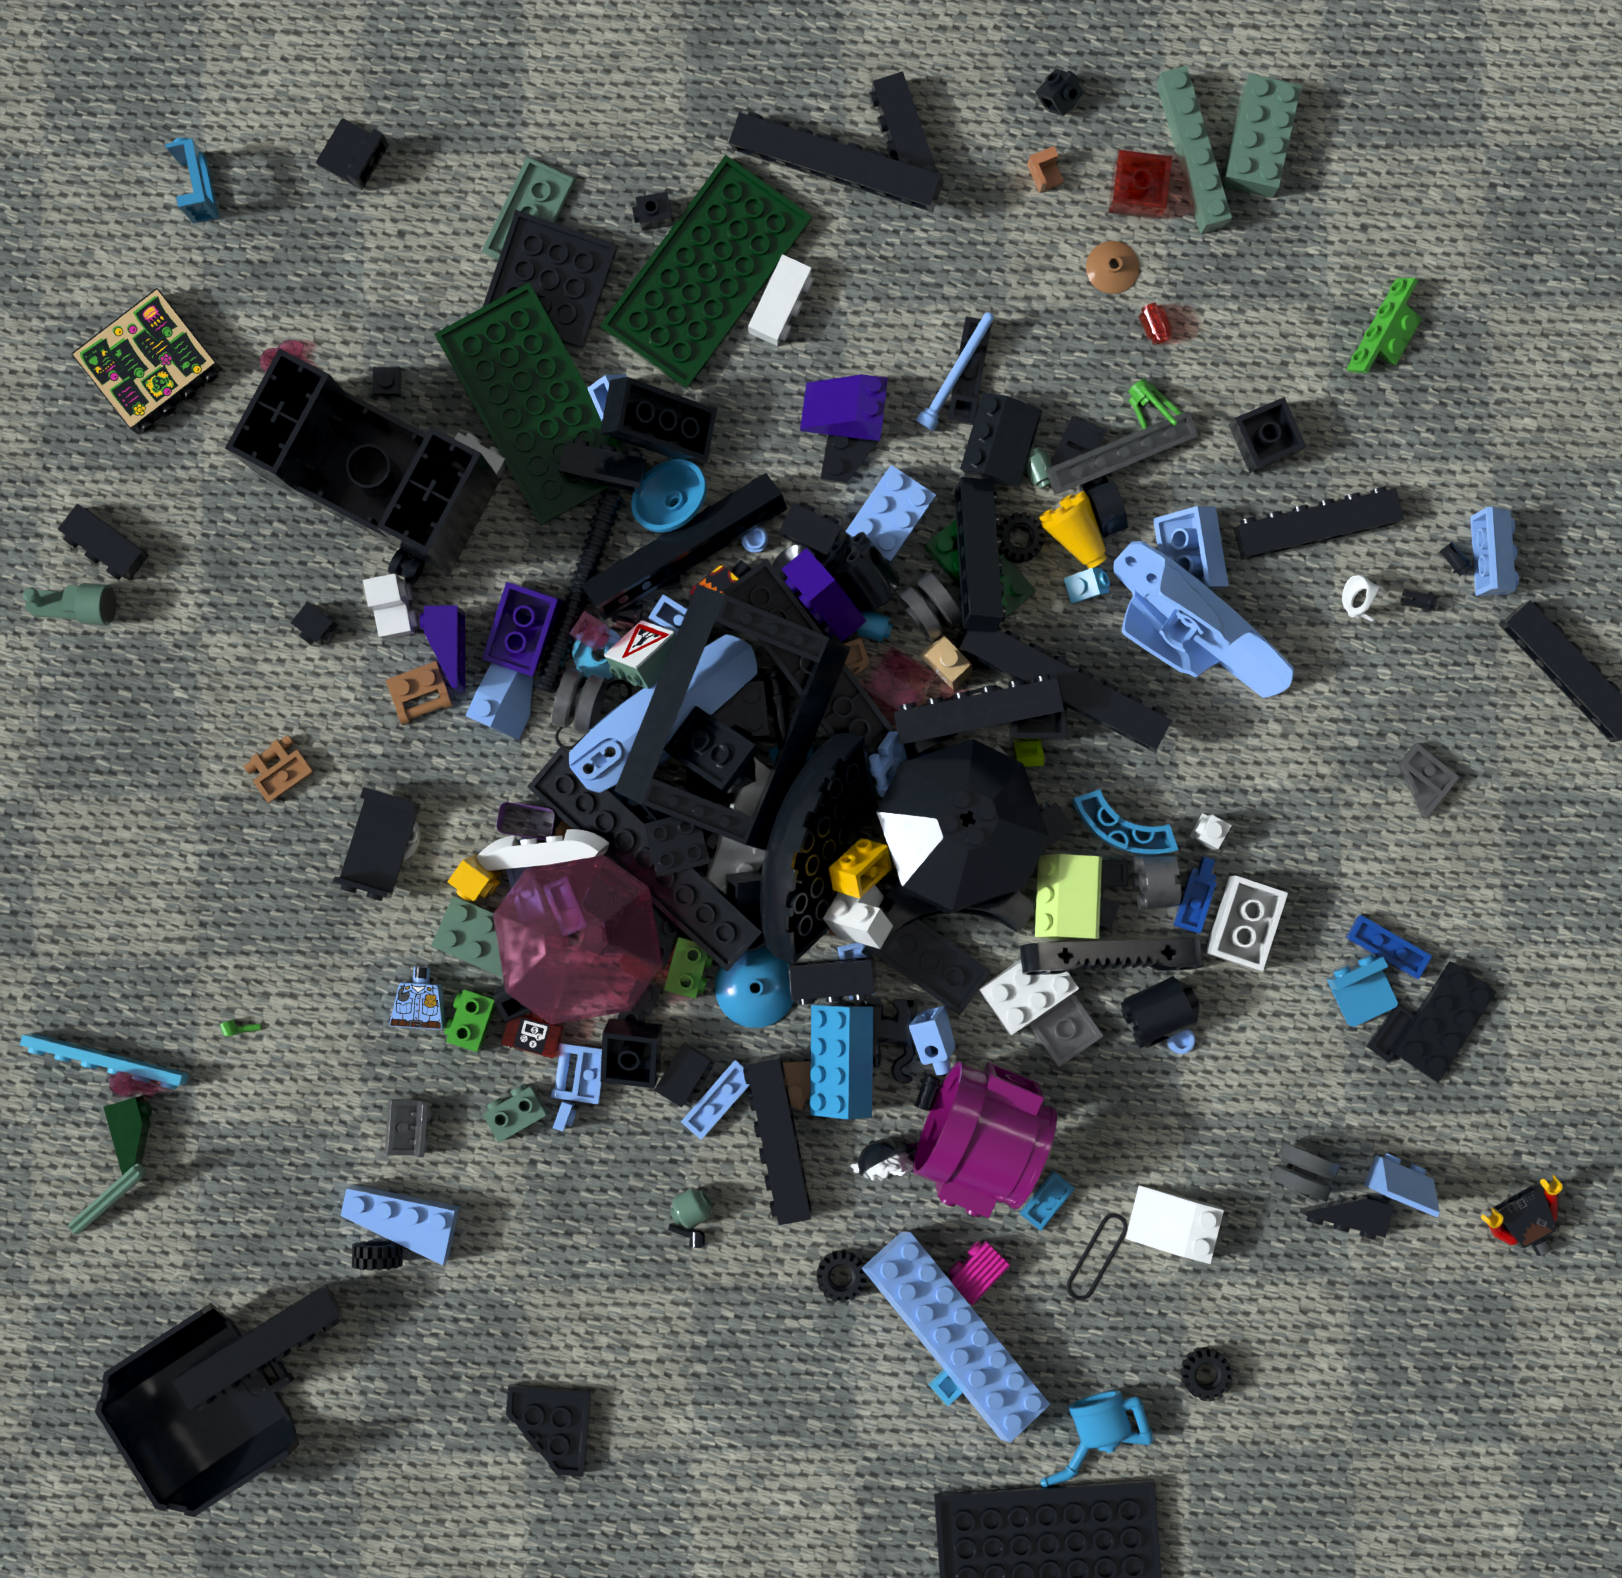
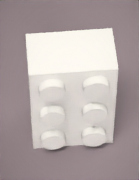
[1205,876,1288,971]
[978,959,1079,1035]

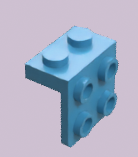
[1326,954,1398,1027]

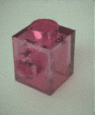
[569,611,611,652]

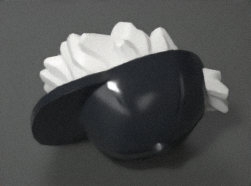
[851,1138,917,1181]

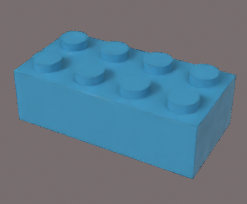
[810,1004,873,1120]

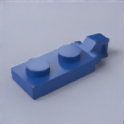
[1173,857,1217,934]

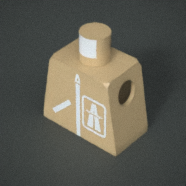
[919,636,973,691]

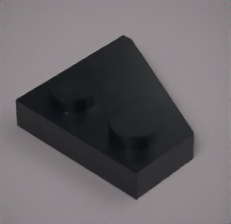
[820,435,879,485]

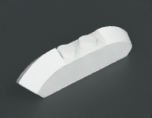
[477,829,609,871]

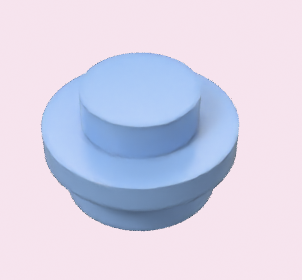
[741,527,768,553]

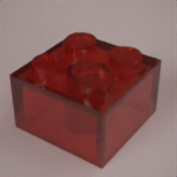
[1108,150,1172,219]

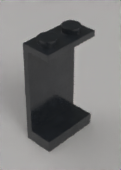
[333,787,421,901]

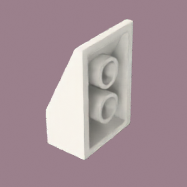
[1126,1185,1224,1264]

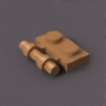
[243,735,315,803]

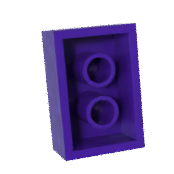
[781,548,867,642]

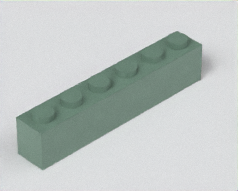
[1156,65,1232,234]

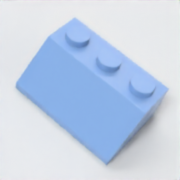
[1153,506,1229,591]
[1471,507,1519,596]

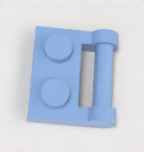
[550,1042,602,1104]

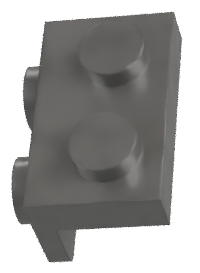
[384,1099,431,1157]

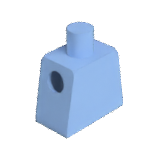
[909,1005,955,1075]

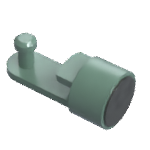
[23,583,116,625]

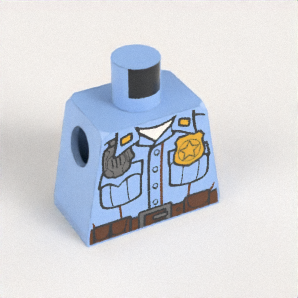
[389,967,446,1030]

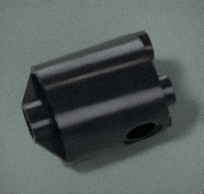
[824,532,900,612]
[1120,976,1200,1049]

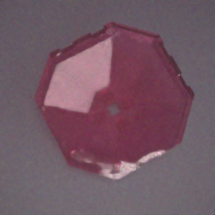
[493,855,664,1025]

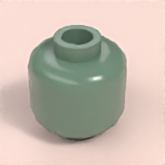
[670,1187,713,1229]

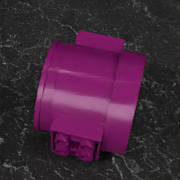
[913,1062,1057,1218]

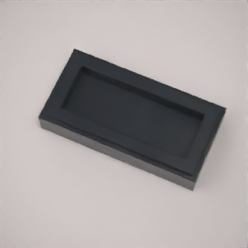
[1366,1003,1415,1063]

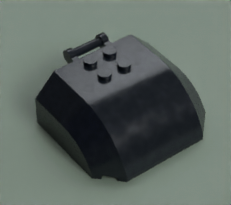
[95,1303,299,1517]

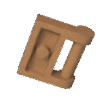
[385,661,453,726]

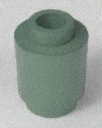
[1025,447,1053,489]

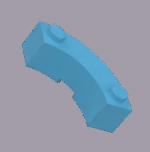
[1070,789,1178,855]

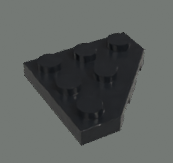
[506,1384,591,1477]

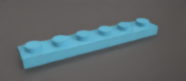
[20,1033,189,1089]

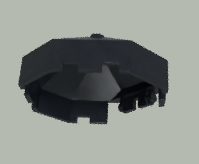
[876,739,1050,914]

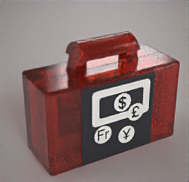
[501,1008,565,1059]

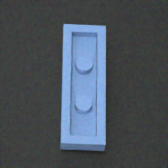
[681,1059,750,1140]

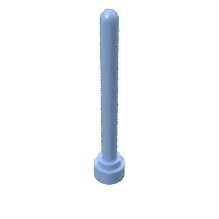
[915,312,994,432]

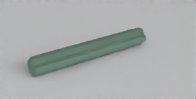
[68,1164,146,1235]

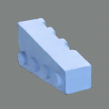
[341,1185,460,1265]

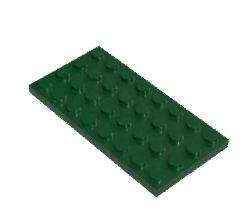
[600,155,812,390]
[434,283,624,526]

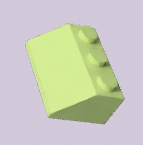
[1035,854,1102,940]

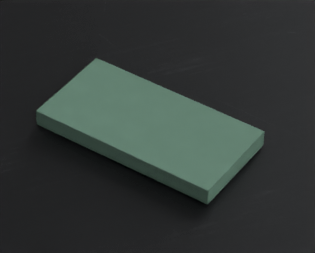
[482,156,576,260]

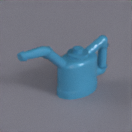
[1040,1390,1154,1487]

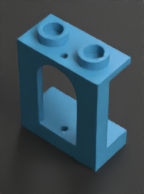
[165,137,219,223]

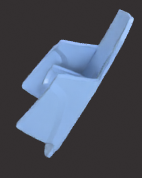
[1114,541,1294,698]
[569,634,757,793]

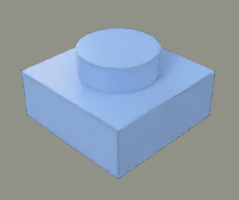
[553,1100,577,1132]

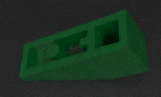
[103,1095,152,1175]

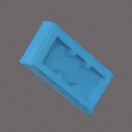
[1019,1170,1075,1231]

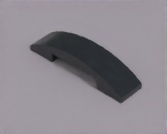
[947,316,992,425]

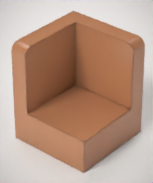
[1027,146,1063,193]

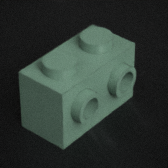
[482,1083,549,1143]

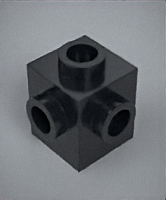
[1035,69,1084,116]

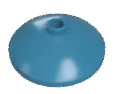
[631,459,707,532]
[715,947,794,1028]

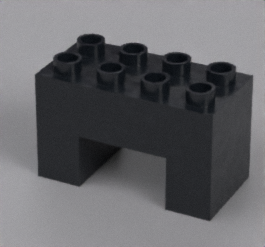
[225,348,500,575]

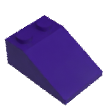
[800,374,888,441]
[482,582,563,677]
[420,605,466,693]

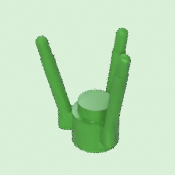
[1128,378,1183,429]

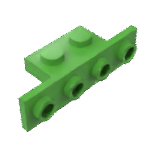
[1346,278,1422,373]

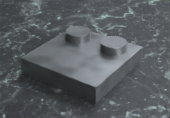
[1028,993,1103,1068]

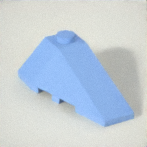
[465,663,534,740]

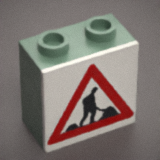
[604,620,676,689]

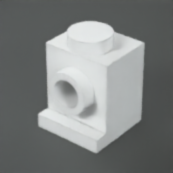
[1189,813,1231,850]

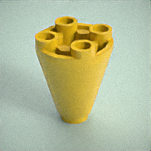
[1039,491,1107,569]

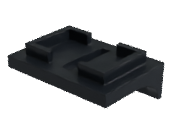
[1051,416,1107,466]

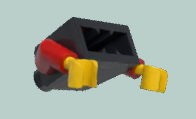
[1481,1175,1563,1256]

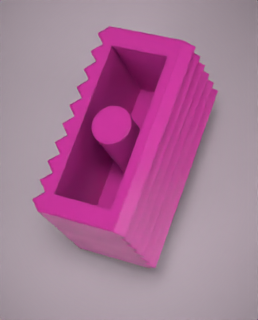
[948,1240,1010,1306]

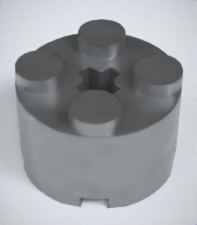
[1132,853,1181,910]

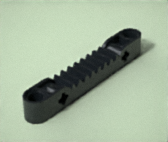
[1020,938,1204,975]

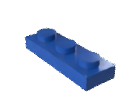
[1345,915,1432,980]

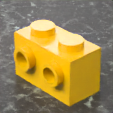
[829,838,892,898]
[447,854,502,901]

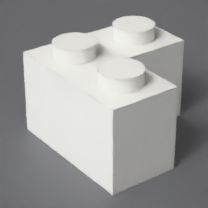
[363,574,418,640]
[823,885,893,949]

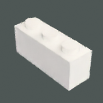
[748,254,814,346]

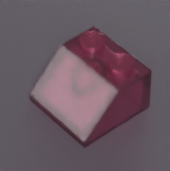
[864,646,937,712]

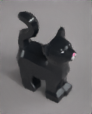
[865,997,918,1084]

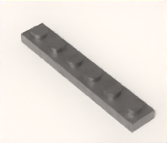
[1045,411,1198,495]

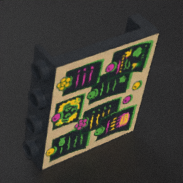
[71,288,222,434]

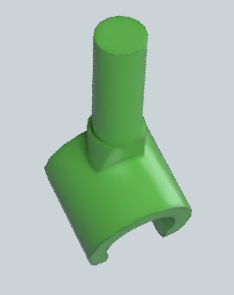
[220,1019,261,1036]

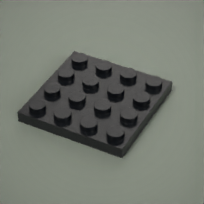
[483,210,618,349]

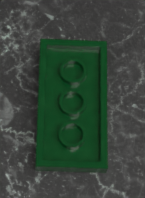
[924,520,1037,619]

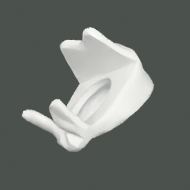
[1342,575,1387,621]

